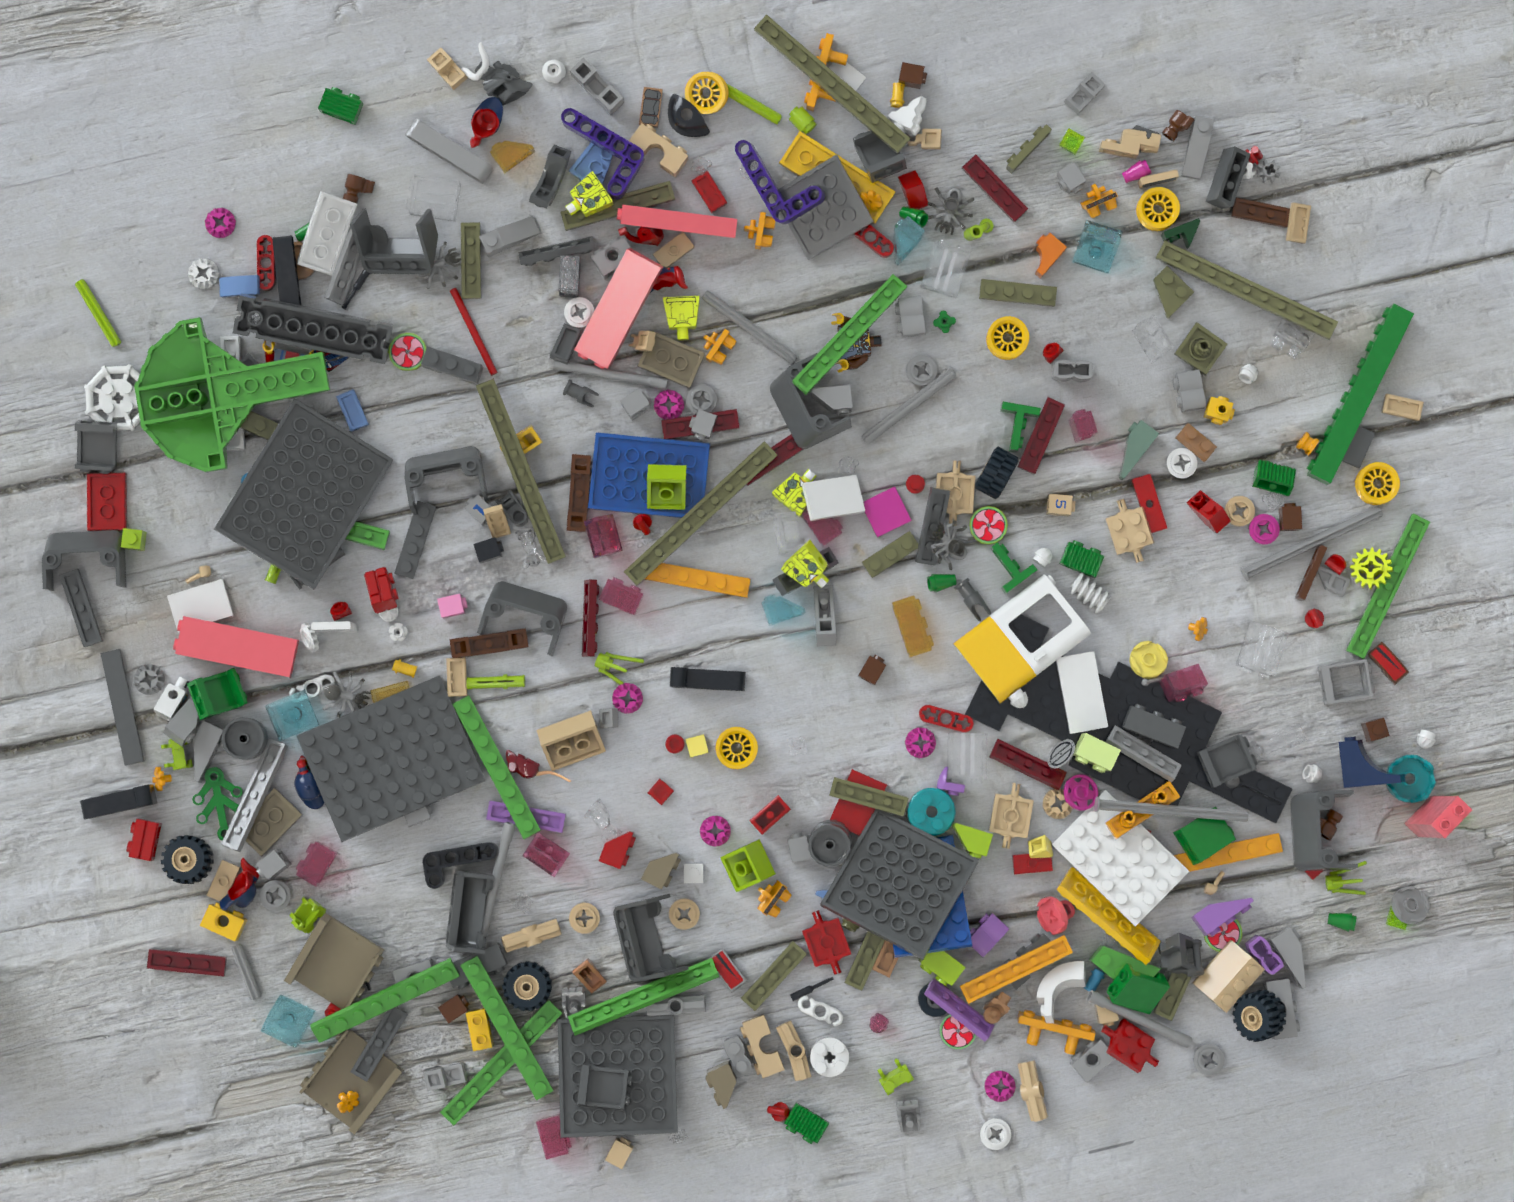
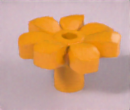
[860,190,883,211]
[1188,617,1208,641]
[152,767,172,791]
[337,1091,359,1113]

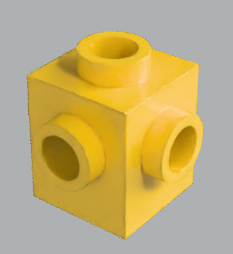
[1203,396,1235,425]

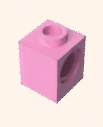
[437,594,468,619]

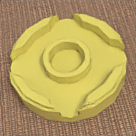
[1129,641,1168,679]

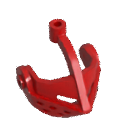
[618,226,664,246]

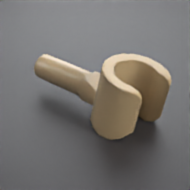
[185,565,211,584]
[1204,871,1225,895]

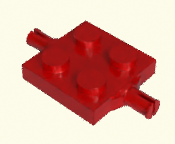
[802,910,851,975]
[1101,1019,1159,1073]

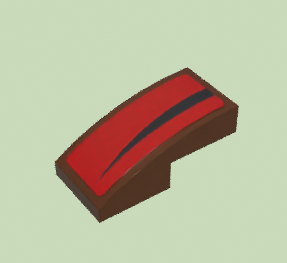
[1368,642,1409,685]

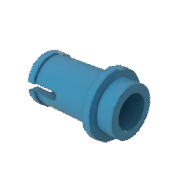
[1083,968,1105,992]

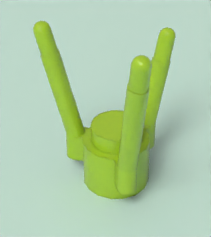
[594,652,644,685]
[1325,861,1367,895]

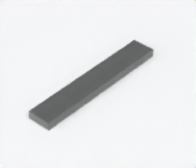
[100,649,145,766]

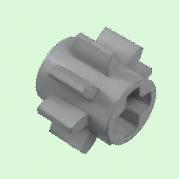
[1257,159,1280,184]

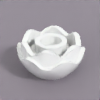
[542,60,566,83]

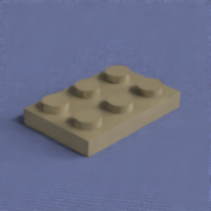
[637,331,705,388]
[246,788,303,856]

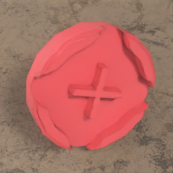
[1037,896,1075,935]

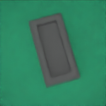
[550,323,582,365]
[1342,426,1375,469]

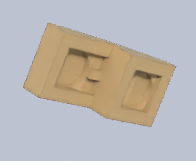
[427,48,468,90]

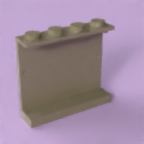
[284,913,384,1009]
[299,1029,404,1135]

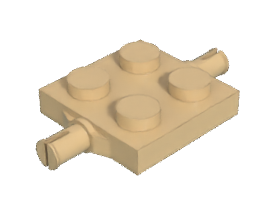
[936,461,975,526]
[1106,499,1154,563]
[989,783,1034,849]

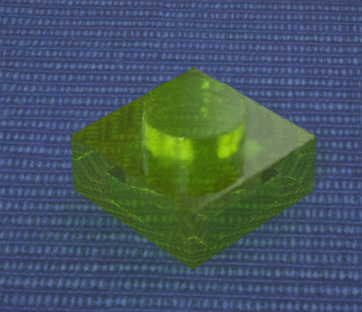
[1059,128,1085,155]
[1386,906,1407,930]

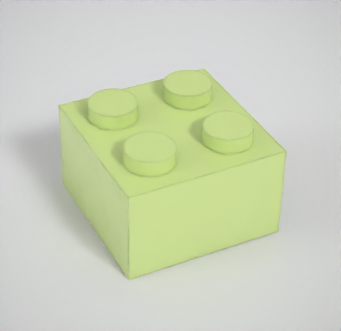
[1073,733,1121,773]

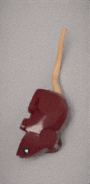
[506,750,571,782]

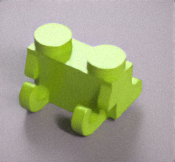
[161,739,193,770]
[289,896,326,934]
[877,1058,914,1095]

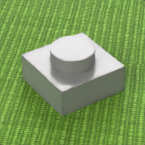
[599,708,618,728]

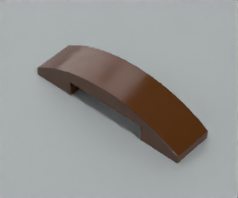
[566,454,591,532]
[449,628,529,659]

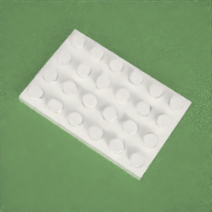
[1052,790,1189,926]

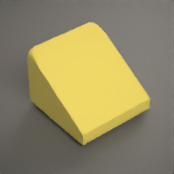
[685,734,709,758]
[1028,835,1053,858]

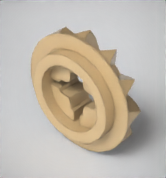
[1224,496,1255,527]
[1043,788,1073,819]
[669,899,700,930]
[569,903,600,934]

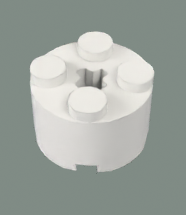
[810,1037,849,1077]

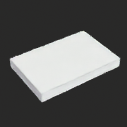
[802,475,865,521]
[167,579,234,633]
[311,621,358,633]

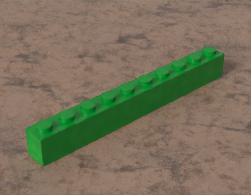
[1306,304,1414,485]

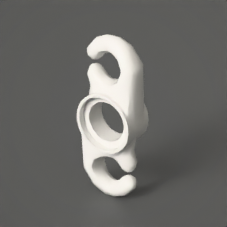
[289,674,335,703]
[798,995,843,1027]

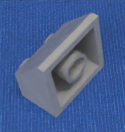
[811,385,853,417]

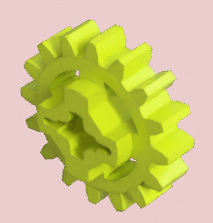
[1350,547,1393,590]

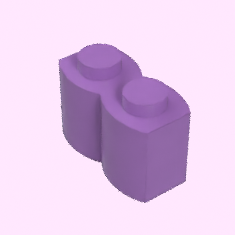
[970,913,1009,957]
[1245,935,1284,975]

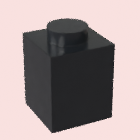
[473,537,504,564]

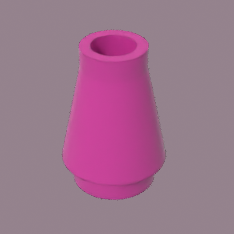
[1122,160,1151,183]

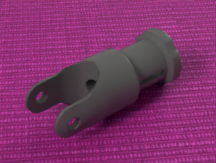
[954,578,991,622]

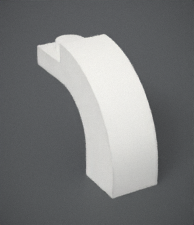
[1037,961,1086,1023]

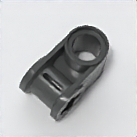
[495,490,529,527]

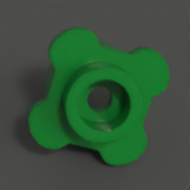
[933,311,956,333]

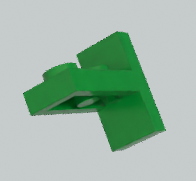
[1000,401,1041,452]
[990,542,1037,594]

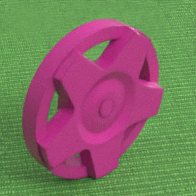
[1064,774,1098,811]

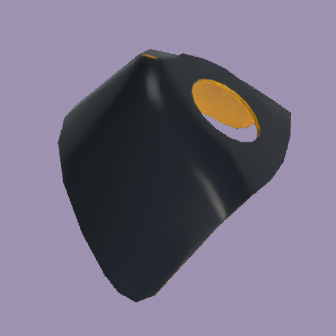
[668,94,710,137]

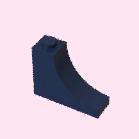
[1339,736,1406,788]

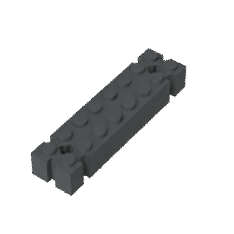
[233,293,393,364]

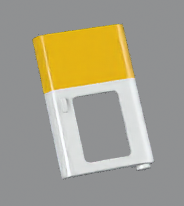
[953,574,1091,703]

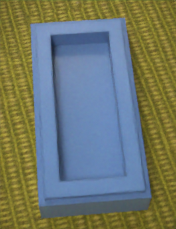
[336,389,369,432]

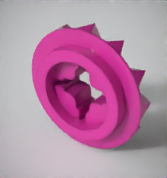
[205,207,236,238]
[654,389,684,420]
[1248,514,1280,545]
[612,683,643,714]
[905,727,936,758]
[700,816,731,846]
[985,1071,1016,1102]

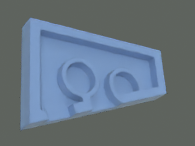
[569,126,617,186]

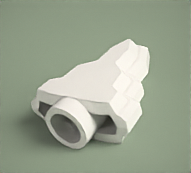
[886,96,927,137]

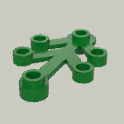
[192,767,243,841]

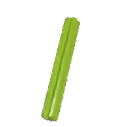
[714,84,782,124]
[75,279,121,347]

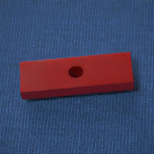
[1131,474,1167,533]

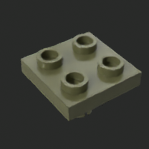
[1174,322,1228,376]

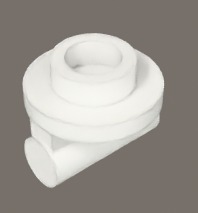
[1242,161,1257,179]

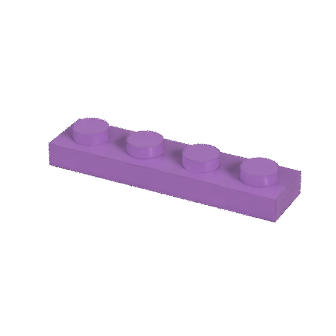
[486,801,566,833]
[924,978,995,1042]

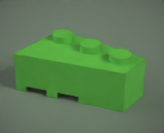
[1089,945,1161,980]

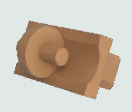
[983,992,1011,1024]

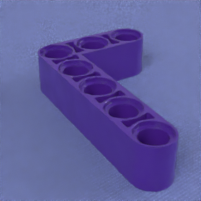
[561,108,645,200]
[735,140,825,224]

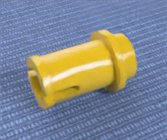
[890,83,905,108]
[392,659,418,678]

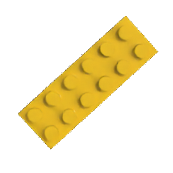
[779,131,896,224]
[1056,867,1161,965]

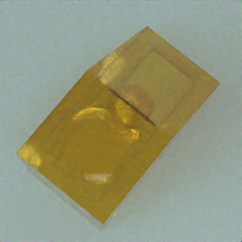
[490,141,535,174]

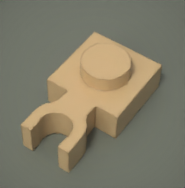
[908,129,942,149]
[629,331,656,351]

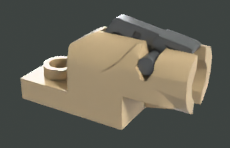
[1099,125,1161,159]

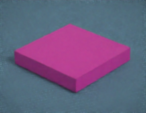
[863,486,912,538]

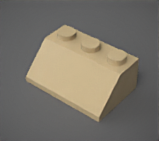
[537,710,606,771]
[1192,940,1265,1013]

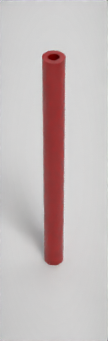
[450,288,498,376]

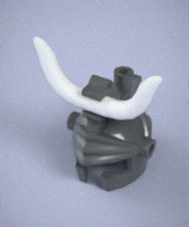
[461,42,533,106]

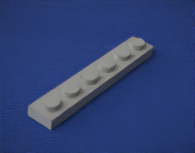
[221,738,288,852]

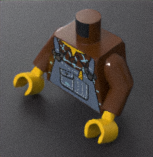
[831,313,882,373]

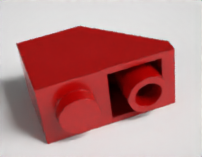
[1186,490,1231,533]
[599,831,636,869]

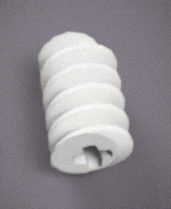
[1070,572,1112,614]

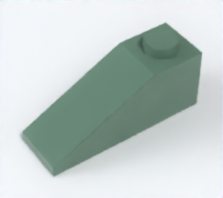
[1119,420,1159,480]

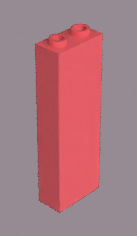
[617,205,737,238]
[574,248,664,369]
[173,616,299,678]
[1404,796,1472,839]

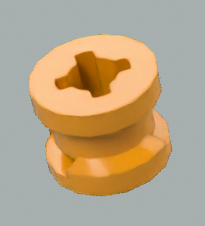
[1296,432,1319,456]

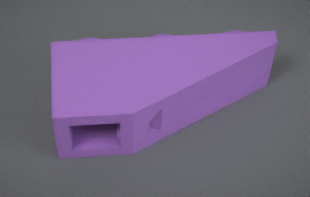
[1191,898,1254,936]

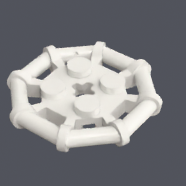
[84,364,140,431]

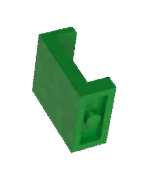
[187,668,248,720]
[1173,806,1236,865]
[1107,963,1170,1015]

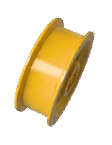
[685,72,729,114]
[1136,187,1180,231]
[986,316,1029,360]
[1355,462,1400,505]
[715,727,758,769]

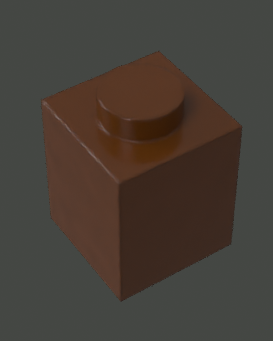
[898,62,927,89]
[1279,503,1302,531]
[858,655,886,685]
[1361,718,1390,742]
[438,993,470,1024]

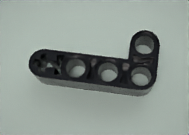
[670,667,746,691]
[80,784,157,820]
[422,842,499,889]

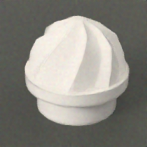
[1238,364,1258,384]
[1033,548,1052,568]
[379,608,399,622]
[1008,688,1028,708]
[1417,729,1436,749]
[1302,764,1323,783]

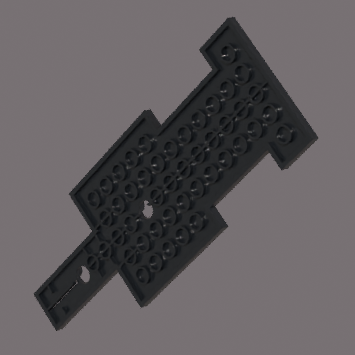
[964,614,1292,823]

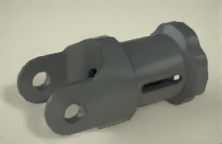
[563,379,599,407]

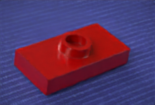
[691,170,727,213]
[1012,854,1053,875]

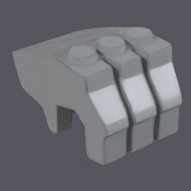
[562,987,586,1019]
[896,1099,921,1132]

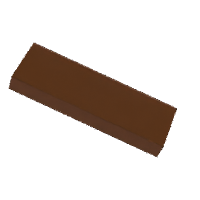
[1231,197,1290,228]
[1295,545,1328,601]

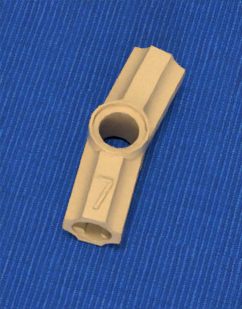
[501,918,561,953]
[776,1020,812,1081]
[1018,1060,1048,1122]

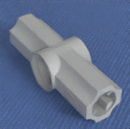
[646,995,706,1016]

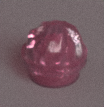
[869,1013,889,1033]

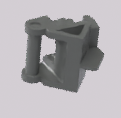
[1158,933,1204,977]

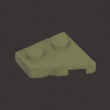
[1153,266,1194,319]

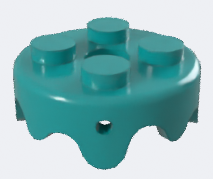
[1386,755,1436,803]
[907,788,956,836]

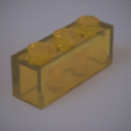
[891,595,934,658]

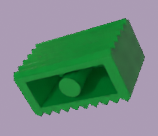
[318,87,363,125]
[1252,459,1296,496]
[1059,540,1104,578]
[784,1102,829,1144]

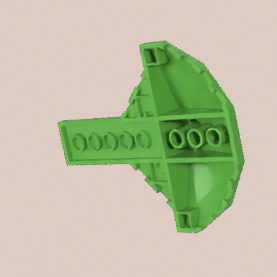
[134,317,330,472]

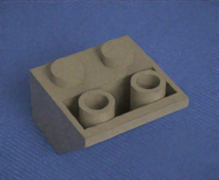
[641,852,681,890]
[705,1060,737,1109]

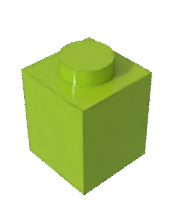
[121,528,147,551]

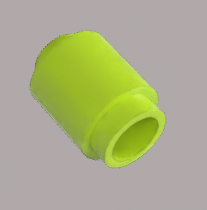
[789,106,817,135]

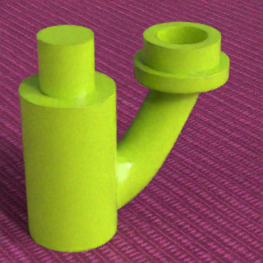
[964,218,994,241]

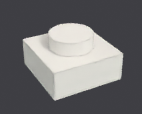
[684,864,703,883]

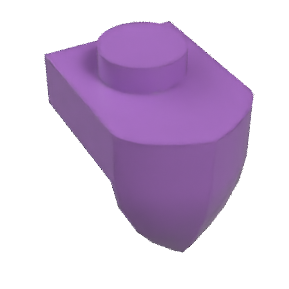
[937,767,965,796]

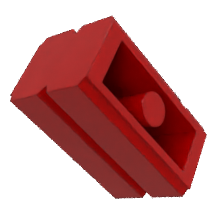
[364,567,399,614]
[749,795,791,835]
[126,819,162,861]

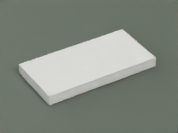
[296,191,357,276]
[1056,651,1108,734]

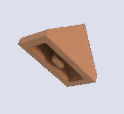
[572,958,607,994]

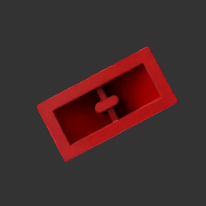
[897,170,929,209]

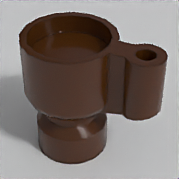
[1162,110,1194,142]
[343,174,375,204]
[1320,809,1343,841]

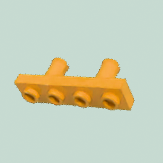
[804,33,848,112]
[1105,781,1180,839]
[1017,1010,1096,1055]

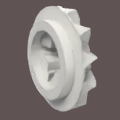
[188,258,219,289]
[564,297,594,328]
[1167,448,1197,478]
[300,622,319,653]
[980,1118,1011,1150]

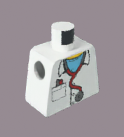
[153,677,189,721]

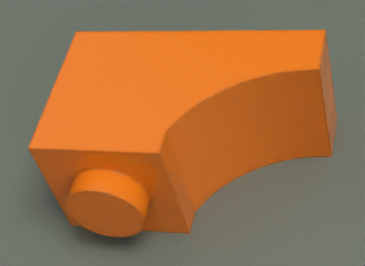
[1035,232,1067,279]

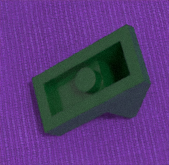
[1161,218,1200,249]

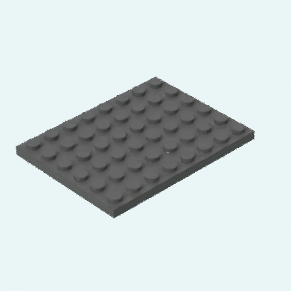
[214,398,393,590]
[297,675,485,842]

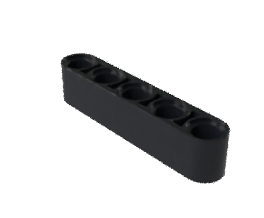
[272,235,302,306]

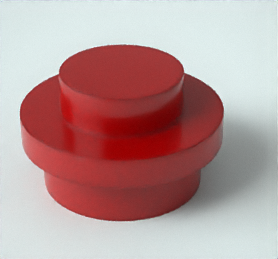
[906,474,925,494]
[665,734,685,754]

